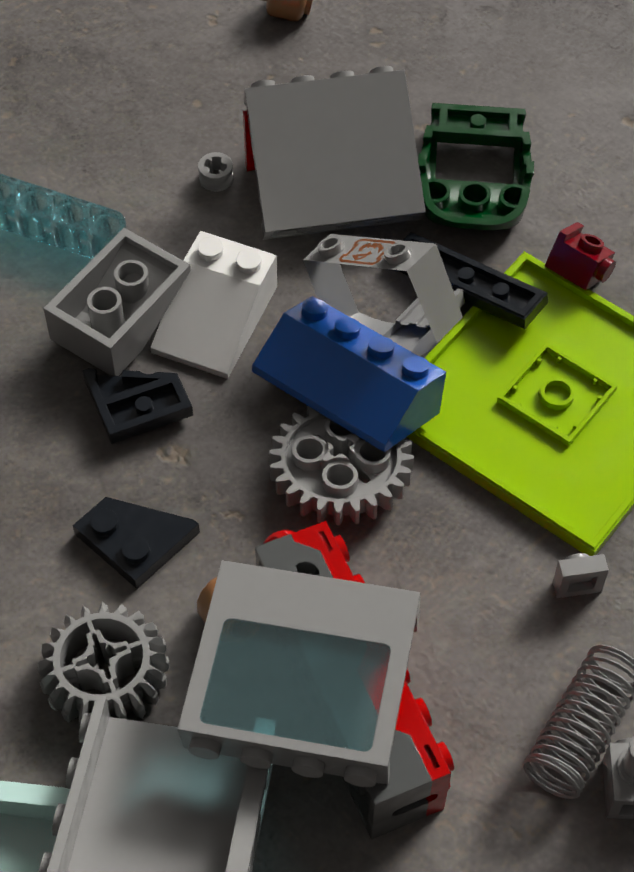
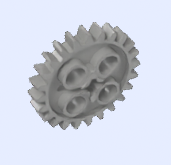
[269,406,414,525]

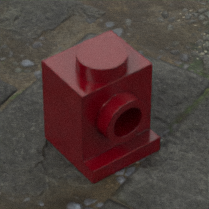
[545,222,616,290]

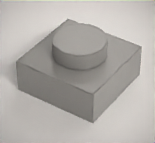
[553,553,609,598]

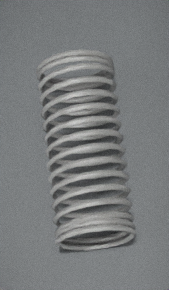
[523,645,634,799]

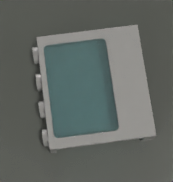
[178,560,420,787]

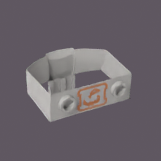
[303,234,465,356]

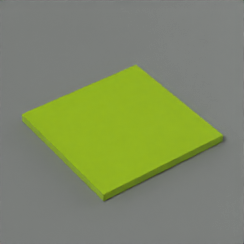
[407,251,634,556]

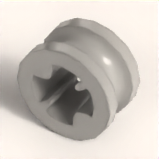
[198,152,234,192]

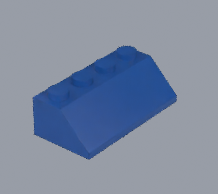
[252,296,446,452]

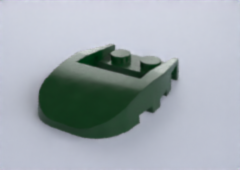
[418,103,534,230]

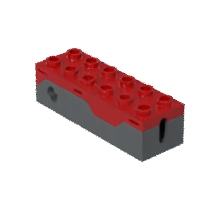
[255,521,454,840]

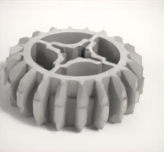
[38,601,170,724]

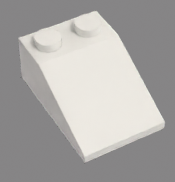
[151,231,277,379]

